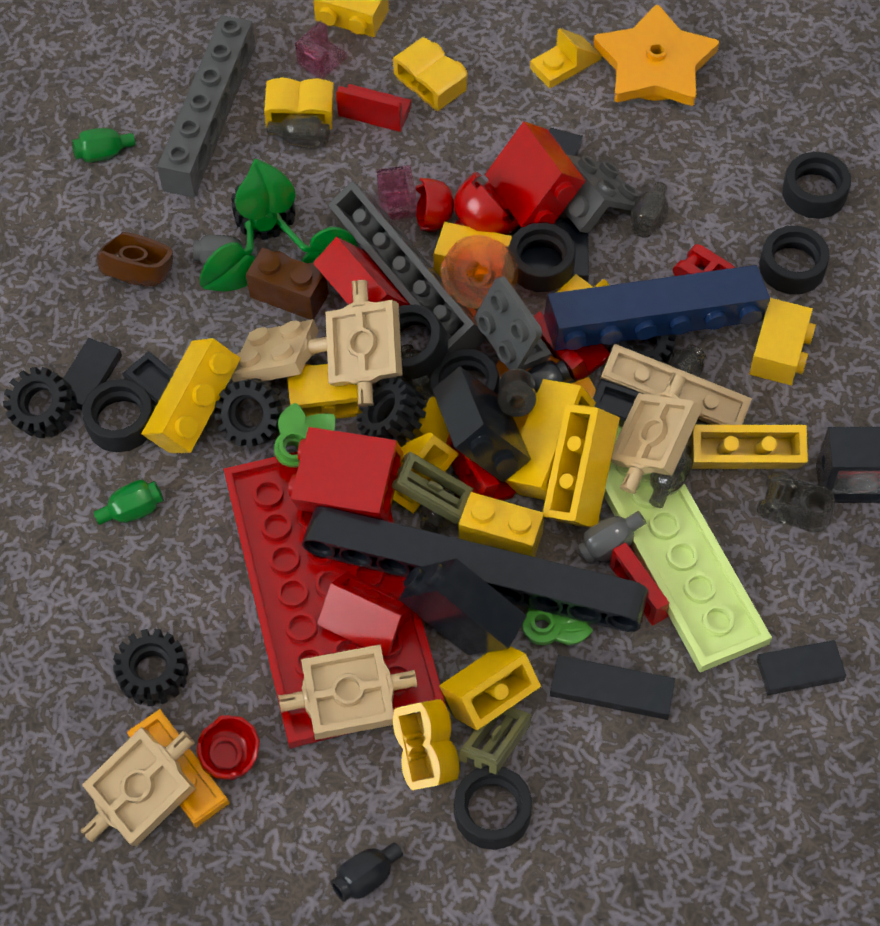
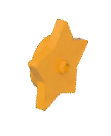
[593,5,719,106]

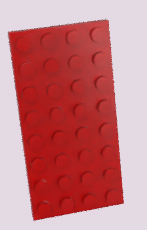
[223,451,446,749]

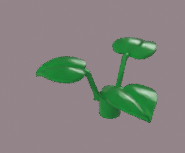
[199,159,359,292]

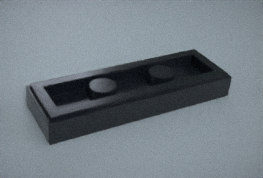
[550,655,676,720]

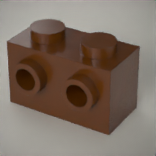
[246,248,329,320]

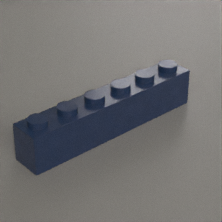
[544,265,770,351]

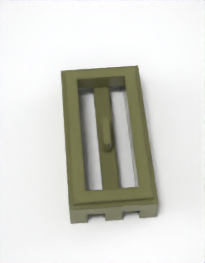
[391,452,473,524]
[459,707,532,775]

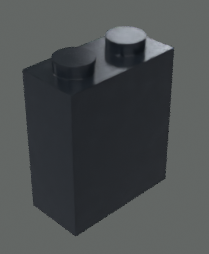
[432,366,531,482]
[398,558,527,655]

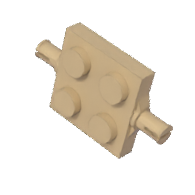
[325,280,402,407]
[231,319,327,382]
[611,372,702,494]
[278,645,417,740]
[81,727,196,847]

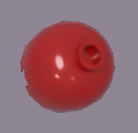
[454,171,519,235]

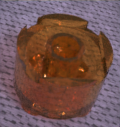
[441,235,518,309]

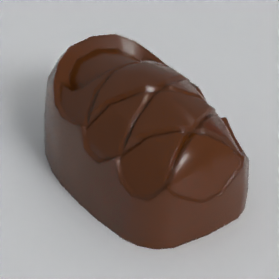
[96,231,173,286]

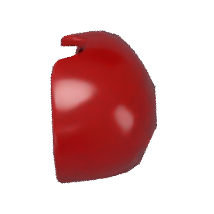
[416,178,454,232]
[196,715,260,780]

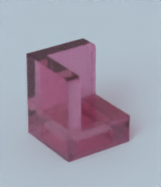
[295,21,346,79]
[376,165,417,220]

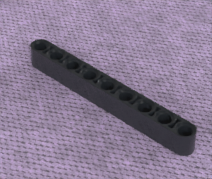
[302,506,649,632]

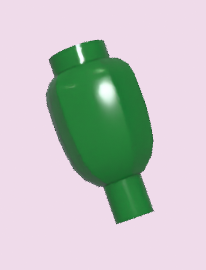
[72,128,135,163]
[94,480,164,525]

